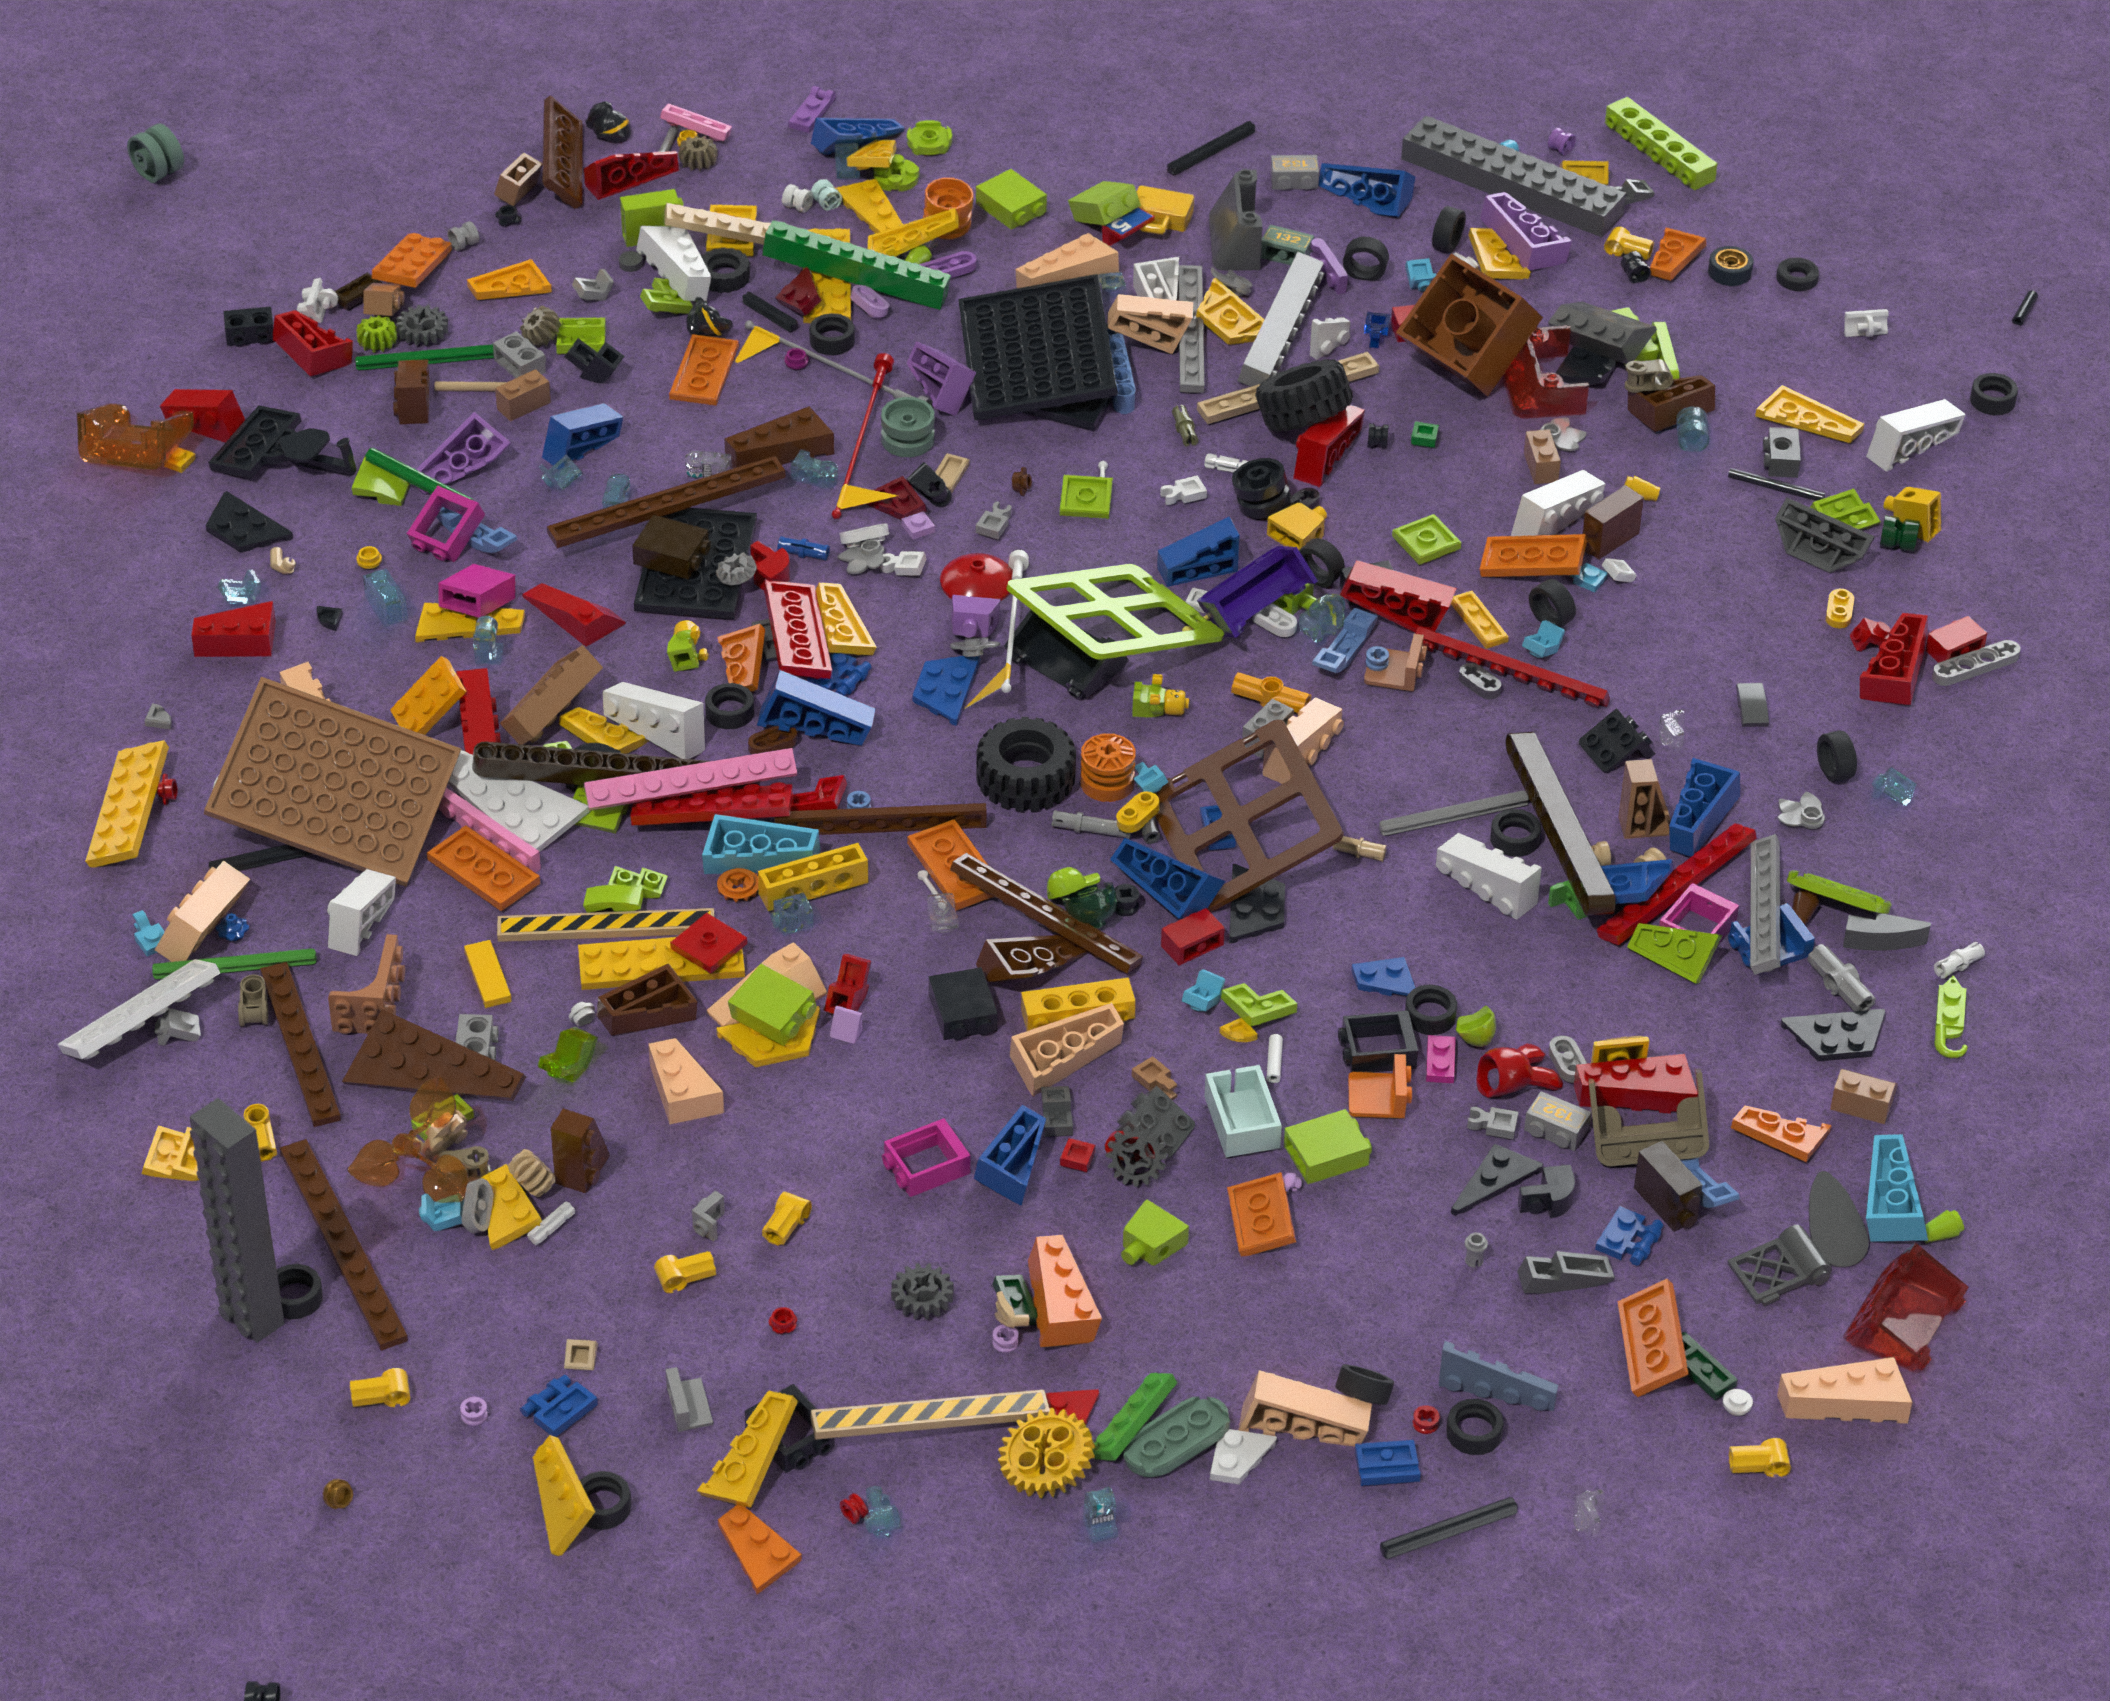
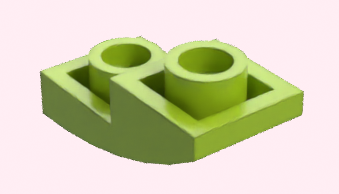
[608,866,668,898]
[583,885,644,913]

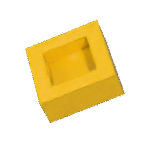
[160,446,196,473]

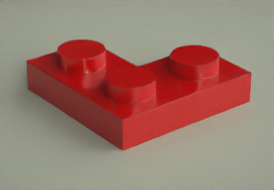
[791,775,847,811]

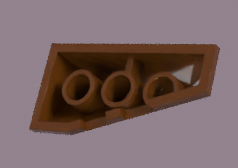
[976,935,1088,982]

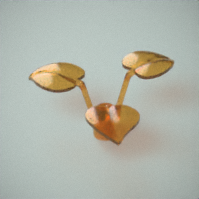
[347,1076,469,1203]

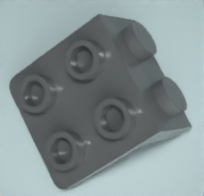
[1114,1085,1195,1159]

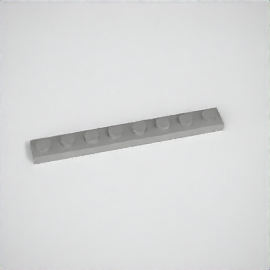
[1178,265,1204,393]
[1750,834,1780,975]

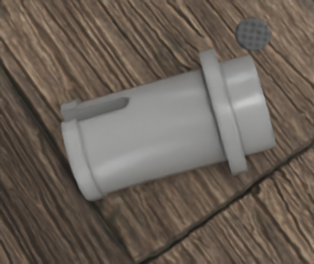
[1465,1232,1488,1267]

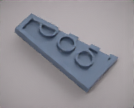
[1439,1341,1558,1411]

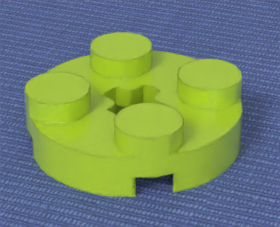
[907,120,952,155]
[873,154,919,192]

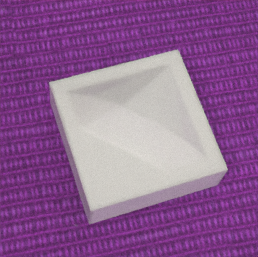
[1602,558,1636,582]

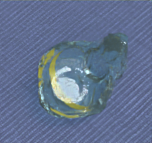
[1299,593,1346,642]

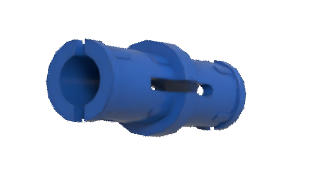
[777,536,830,561]

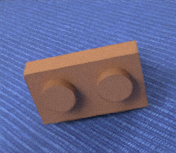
[1364,634,1427,692]

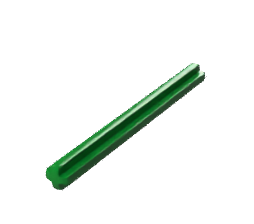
[355,344,494,371]

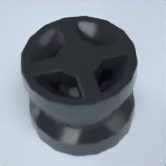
[1367,423,1389,449]
[1112,884,1139,917]

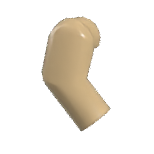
[270,547,296,575]

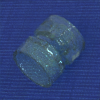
[1676,407,1710,452]

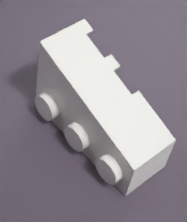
[327,869,396,956]

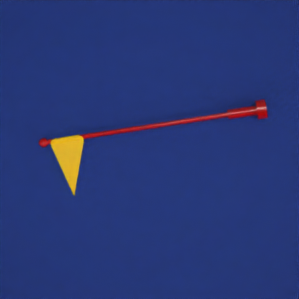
[831,353,898,519]

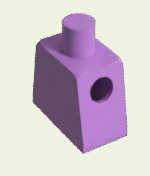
[951,595,1000,638]

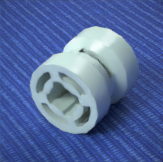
[811,179,842,211]

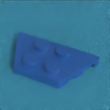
[912,656,980,726]
[1601,859,1674,904]

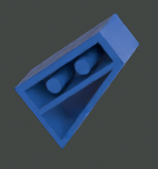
[542,403,623,471]
[1157,517,1240,587]
[974,1105,1046,1206]

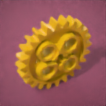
[998,1408,1095,1498]

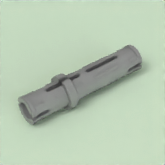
[1051,810,1131,839]

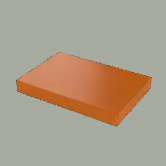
[1227,1172,1296,1257]

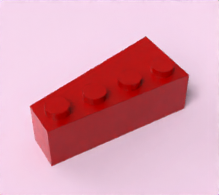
[1859,613,1928,705]
[456,668,501,755]

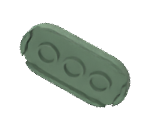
[1124,1397,1230,1477]

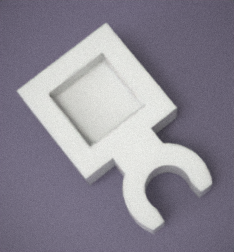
[1160,475,1207,505]
[880,552,926,576]

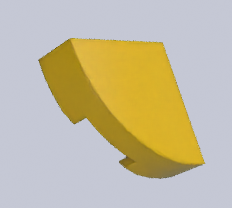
[1219,1018,1258,1042]

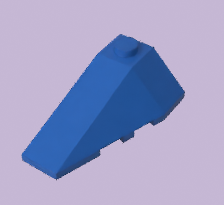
[811,118,905,155]

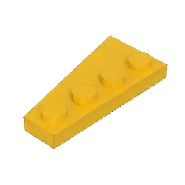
[835,179,903,234]
[816,583,877,655]
[415,603,525,643]
[697,1390,798,1508]

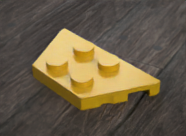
[1196,278,1265,345]
[716,1006,820,1067]

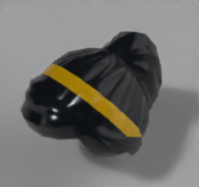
[585,101,632,143]
[686,297,733,336]

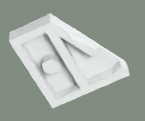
[1310,317,1351,360]
[1210,1429,1277,1484]

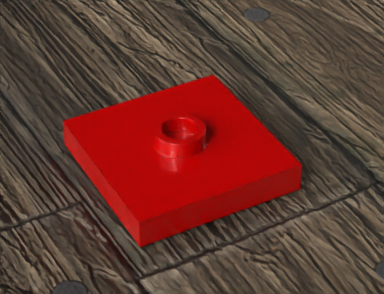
[670,913,747,974]

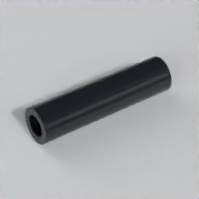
[2012,290,2038,326]

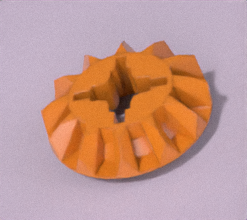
[717,868,758,903]

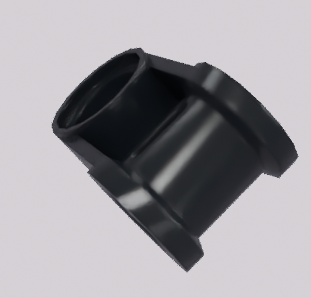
[906,462,952,507]

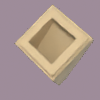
[564,1339,598,1370]

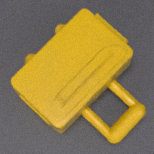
[1136,186,1194,235]

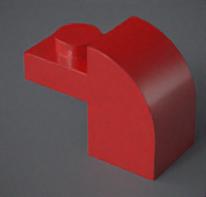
[750,541,790,590]
[824,953,871,1014]

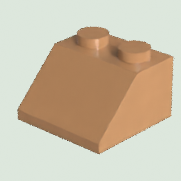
[1830,1069,1898,1124]

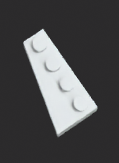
[1866,399,1965,472]
[603,682,705,759]

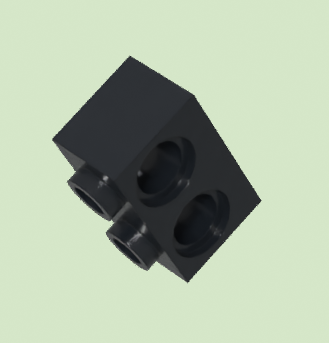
[223,306,275,346]

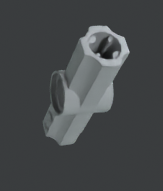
[1807,944,1876,1011]

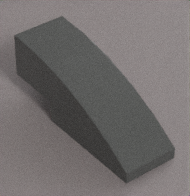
[1843,913,1931,951]
[1517,1251,1615,1294]

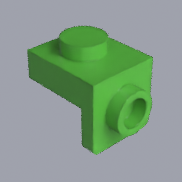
[1548,880,1588,920]

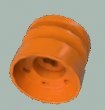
[923,178,974,239]
[1081,734,1136,802]

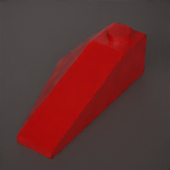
[584,151,679,200]
[522,583,626,647]

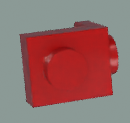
[1850,617,1891,652]

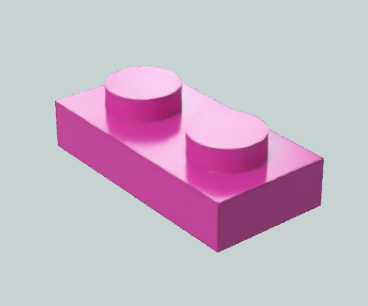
[1426,1035,1455,1083]

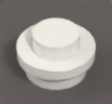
[569,1002,596,1027]
[1723,1389,1753,1416]

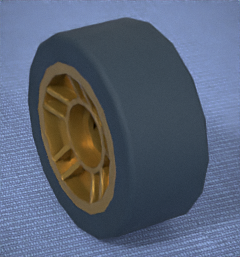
[1708,246,1754,286]

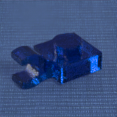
[1364,312,1391,349]

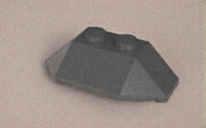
[1775,497,1874,573]

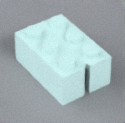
[1204,1065,1282,1157]

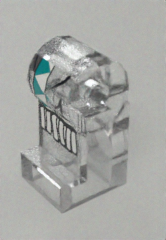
[685,451,732,479]

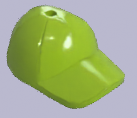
[1047,867,1101,900]
[1456,1006,1496,1047]

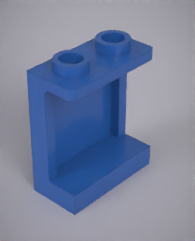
[1728,903,1815,968]

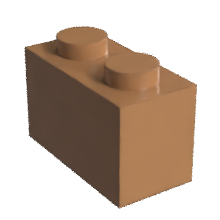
[494,152,543,206]
[363,283,405,316]
[495,369,551,421]
[1524,429,1561,484]

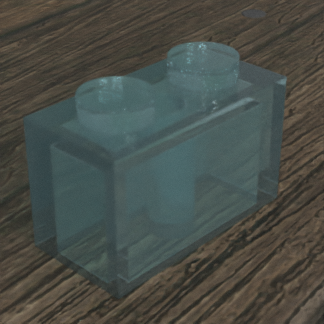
[363,568,408,627]

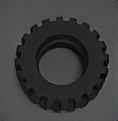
[1255,359,1353,432]
[976,717,1076,812]

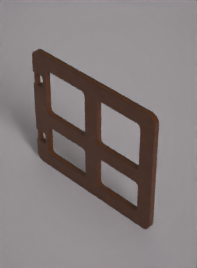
[1154,719,1344,912]

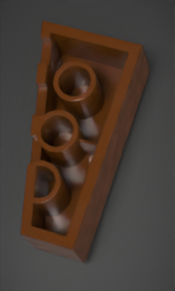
[724,406,834,469]

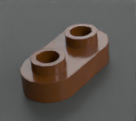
[748,726,797,755]

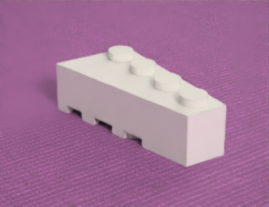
[636,226,711,301]
[1511,470,1605,536]
[1436,833,1542,920]

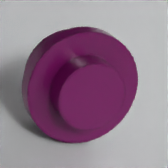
[784,348,808,369]

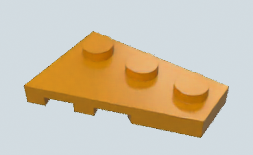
[467,259,552,300]

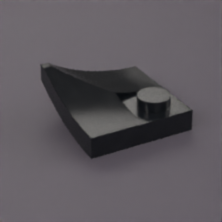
[1555,346,1618,385]

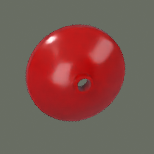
[940,553,1013,601]

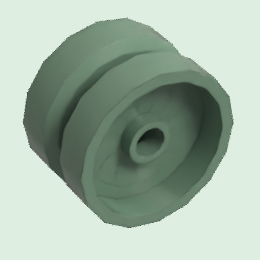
[127,123,184,183]
[881,397,935,457]

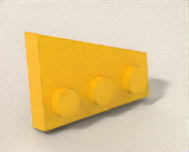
[847,140,896,170]
[1468,228,1531,279]
[559,707,649,754]
[481,1164,542,1250]

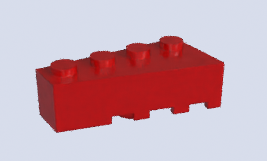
[1293,405,1365,487]
[1339,560,1457,633]
[1573,1054,1698,1114]

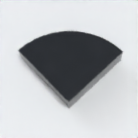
[317,606,343,631]

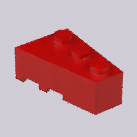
[191,601,276,657]

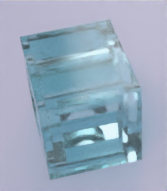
[770,892,814,936]

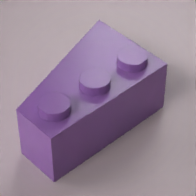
[907,341,976,416]

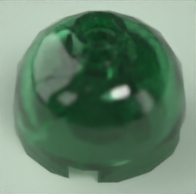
[1062,882,1117,928]

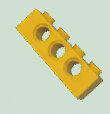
[758,843,868,911]
[1021,977,1135,1031]

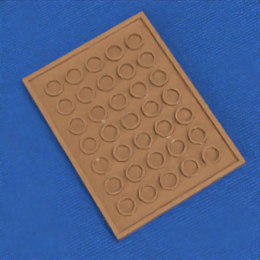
[204,677,461,887]

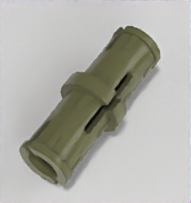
[1172,405,1198,447]

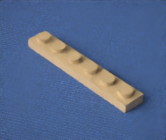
[664,203,771,245]

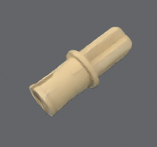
[1333,836,1387,862]

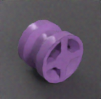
[1548,128,1576,156]

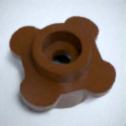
[1012,467,1032,496]

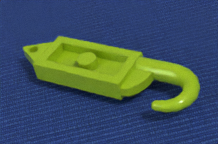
[1934,976,1968,1058]

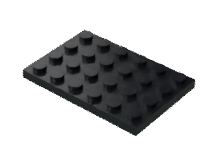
[634,508,757,619]

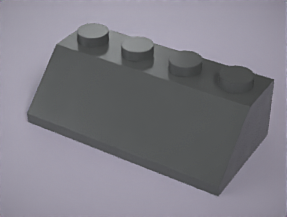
[1548,302,1657,364]

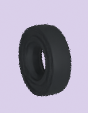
[1776,257,1819,291]

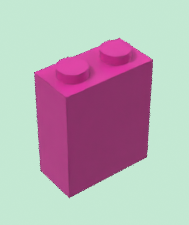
[438,564,515,618]

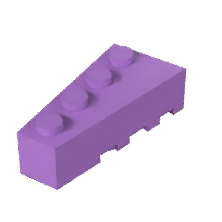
[1480,192,1572,271]

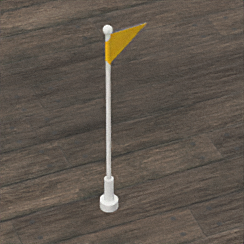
[964,550,1029,709]

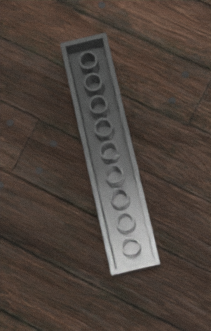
[1401,116,1626,238]
[189,1098,284,1343]

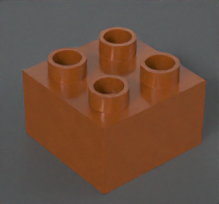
[1396,253,1543,396]

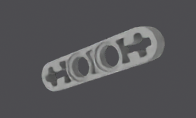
[1932,640,2020,686]

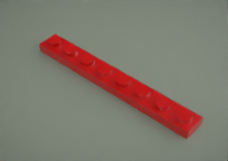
[1415,626,1610,708]
[1597,823,1757,945]

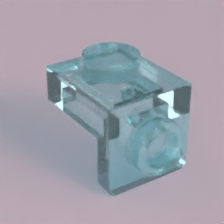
[835,143,860,179]
[538,455,582,491]
[218,570,261,604]

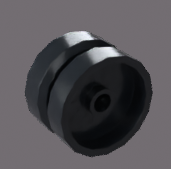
[1231,458,1292,519]

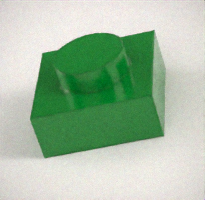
[1411,421,1439,447]

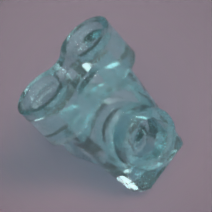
[865,1486,901,1539]

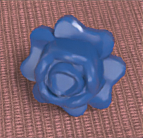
[216,913,249,941]

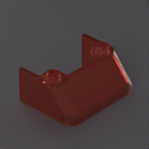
[1502,325,1589,419]

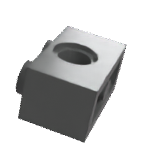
[1763,427,1801,478]

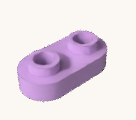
[850,285,889,319]

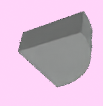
[145,703,172,729]

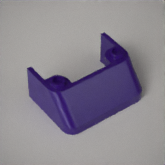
[1197,546,1318,638]

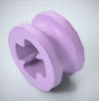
[993,1325,1018,1353]
[460,1397,488,1426]

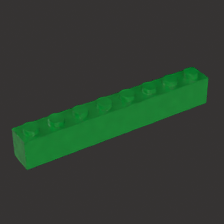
[762,220,951,310]

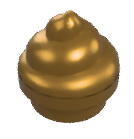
[323,1479,353,1509]

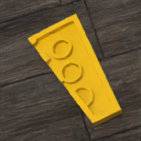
[868,208,959,257]
[1755,385,1864,443]
[533,1435,595,1556]

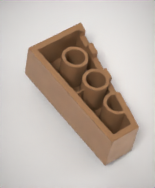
[500,645,603,745]

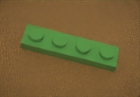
[1092,1373,1177,1461]

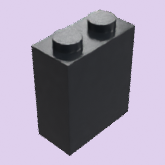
[928,967,997,1040]

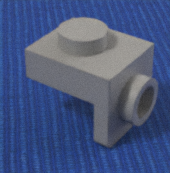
[572,269,613,301]
[155,1008,201,1045]
[692,1191,725,1242]

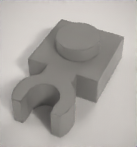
[976,501,1011,539]
[1467,1107,1519,1139]

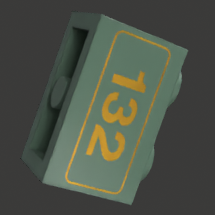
[1261,225,1314,265]

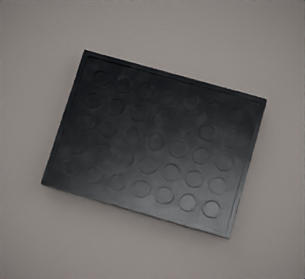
[958,274,1118,421]

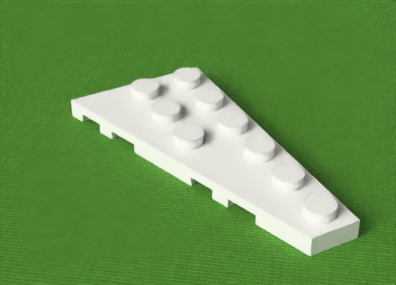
[448,750,590,852]

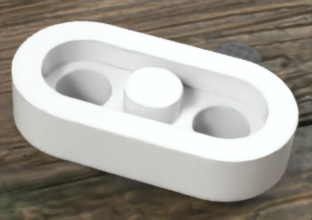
[839,524,889,548]
[1252,603,1297,637]

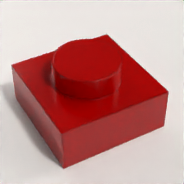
[1060,1138,1096,1172]

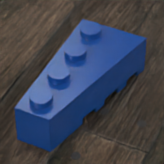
[757,670,875,746]
[1669,758,1740,856]
[1110,838,1226,920]

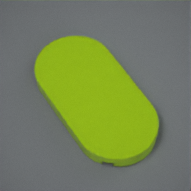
[1787,870,1892,914]

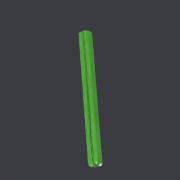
[152,948,317,980]

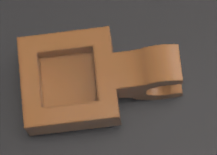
[1132,1056,1177,1100]

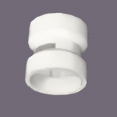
[782,184,813,213]

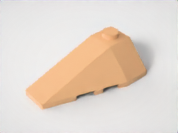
[707,942,827,1027]

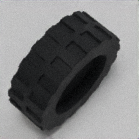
[701,247,750,293]

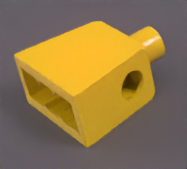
[1883,487,1941,542]
[1267,503,1327,550]

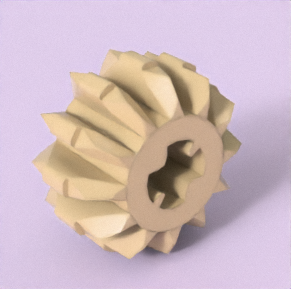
[508,1149,556,1197]

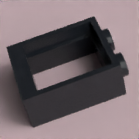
[1338,1010,1418,1073]
[745,1384,835,1474]

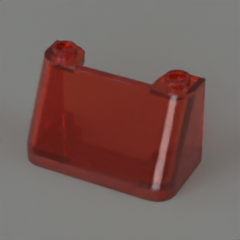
[1843,1243,1969,1371]

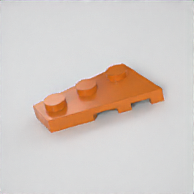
[1650,227,1706,281]
[717,624,765,692]
[1731,1106,1832,1162]
[718,1505,802,1595]

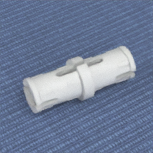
[1934,942,1985,978]

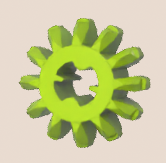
[356,315,397,353]

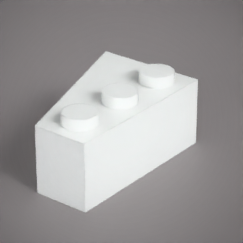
[1133,257,1179,301]

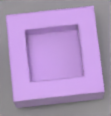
[902,511,935,539]

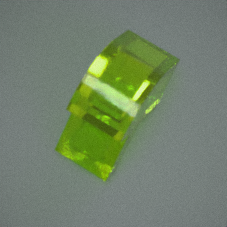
[537,1027,598,1082]

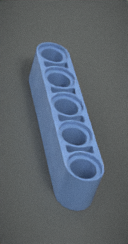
[1106,323,1135,414]

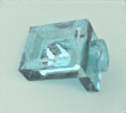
[1871,767,1916,806]

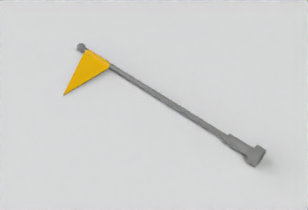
[735,320,933,406]

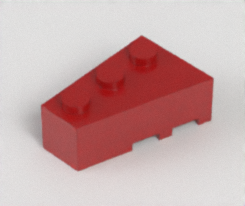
[273,310,353,376]
[160,389,246,443]

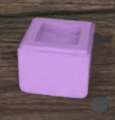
[830,1006,862,1044]

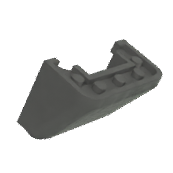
[1209,169,1262,271]

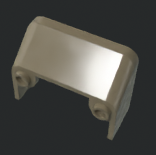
[1588,1068,1709,1166]

